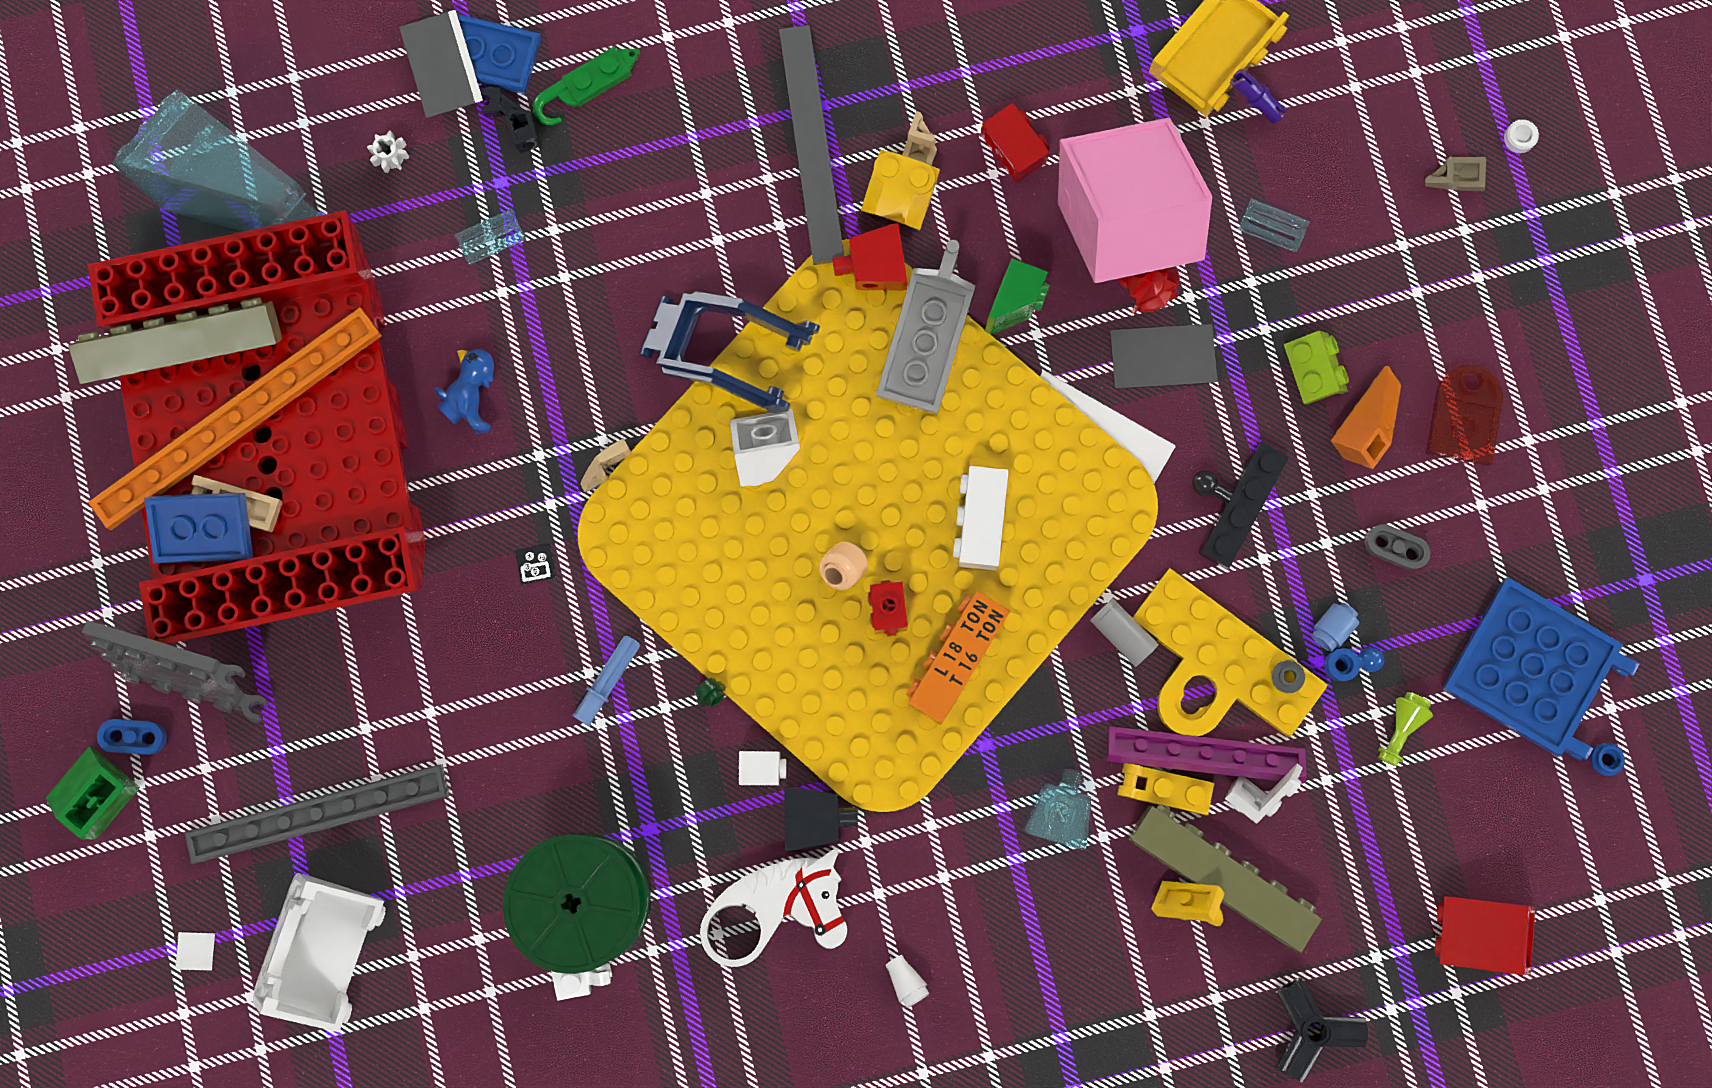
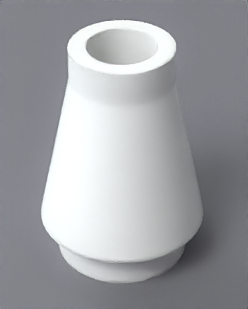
[885,955,929,1008]

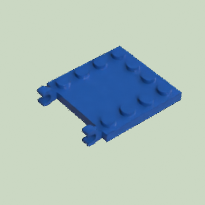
[1441,577,1640,761]

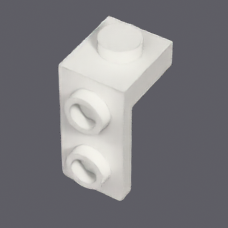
[1225,764,1303,824]

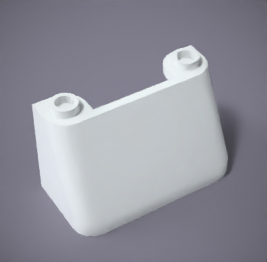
[253,873,385,1032]

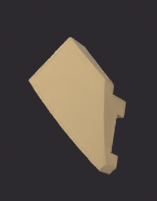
[902,111,937,166]
[580,438,632,492]

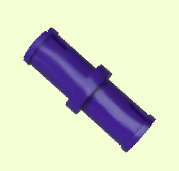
[1230,69,1286,123]

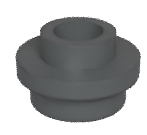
[1271,660,1305,693]

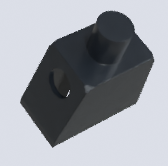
[784,787,858,851]

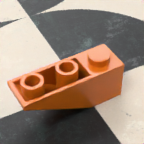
[1331,366,1401,469]

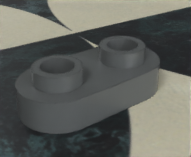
[1364,524,1431,570]

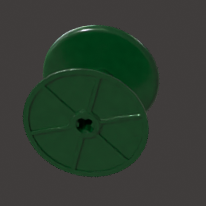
[503,834,651,974]

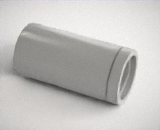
[1090,598,1159,667]

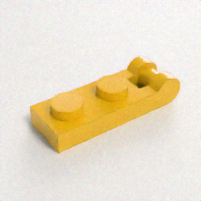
[1117,763,1214,815]

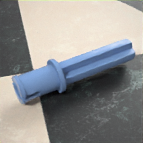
[572,636,640,727]

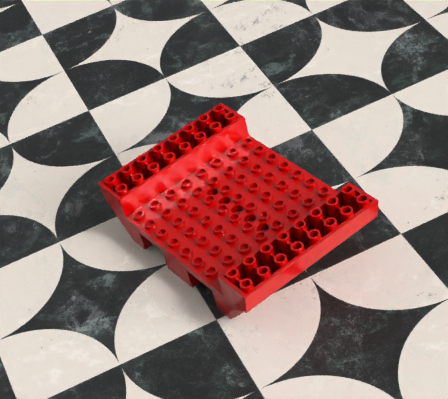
[87,210,425,644]

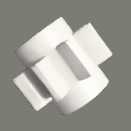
[367,131,409,173]

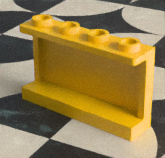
[1149,0,1289,117]

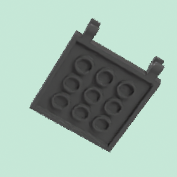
[81,620,268,723]

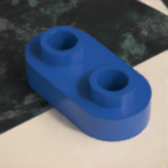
[97,719,167,755]

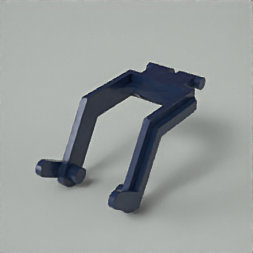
[639,291,820,413]

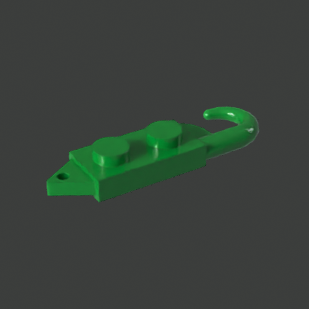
[533,46,641,126]

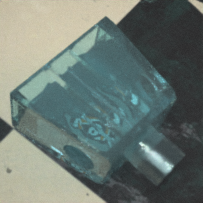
[1022,768,1091,850]

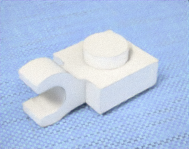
[551,963,612,1001]

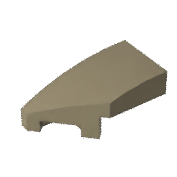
[1425,156,1486,191]

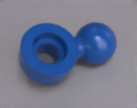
[1324,646,1385,682]

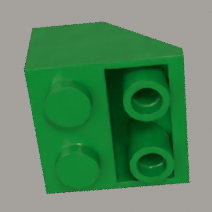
[46,746,140,839]

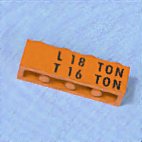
[906,591,1010,725]

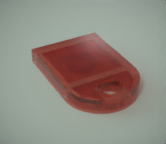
[1426,365,1503,466]

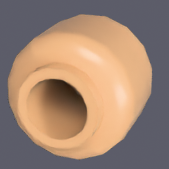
[819,542,868,590]

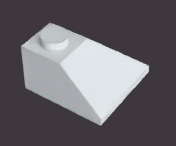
[730,409,800,487]

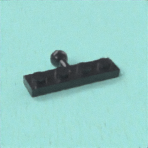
[1192,442,1289,569]

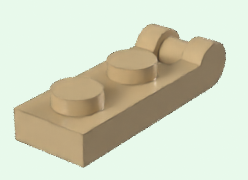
[191,475,283,533]

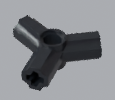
[1275,978,1368,1083]

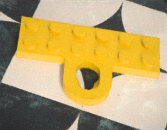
[1132,568,1328,738]

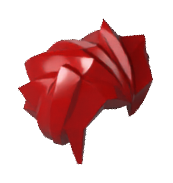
[1117,266,1180,314]

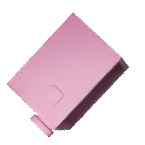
[1058,117,1212,283]

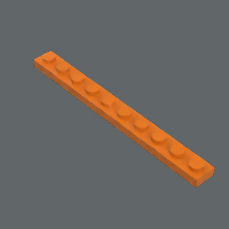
[88,308,382,530]

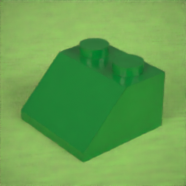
[985,258,1050,335]

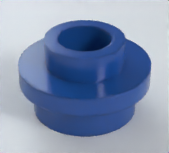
[1590,743,1625,776]

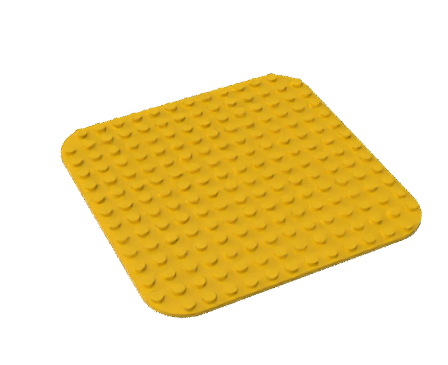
[578,239,1158,812]

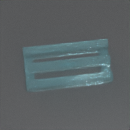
[1238,198,1310,252]
[454,209,526,265]

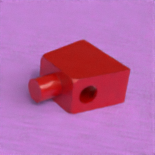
[832,223,908,291]

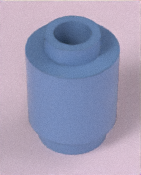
[1311,603,1359,652]

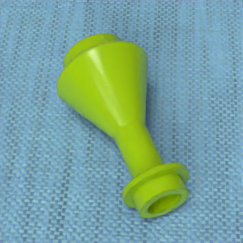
[1378,692,1433,766]

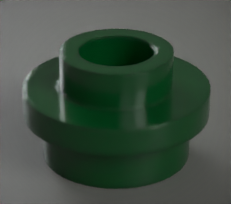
[694,678,726,708]

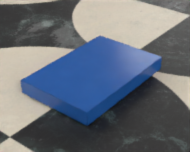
[457,14,542,95]
[144,493,253,563]

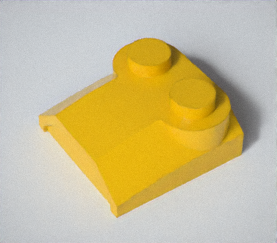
[861,149,940,231]

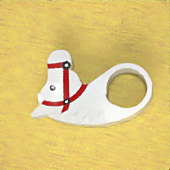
[700,849,847,967]

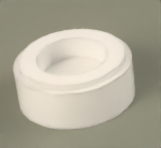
[1504,120,1539,153]

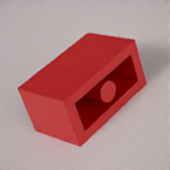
[980,103,1049,183]

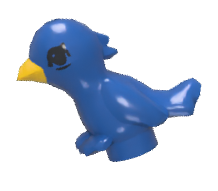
[434,349,494,434]

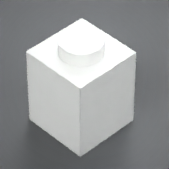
[739,751,786,786]

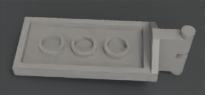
[876,240,976,415]

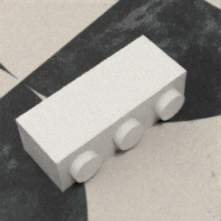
[953,466,1008,570]

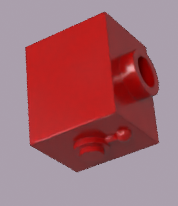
[867,580,908,637]

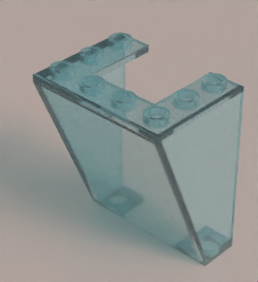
[111,89,325,232]

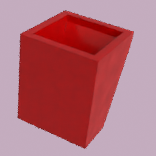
[1435,896,1536,975]

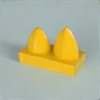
[1151,881,1225,926]

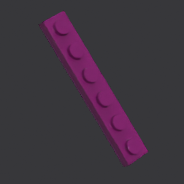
[1107,726,1306,784]

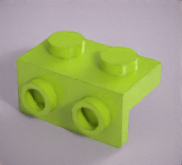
[1284,330,1349,404]

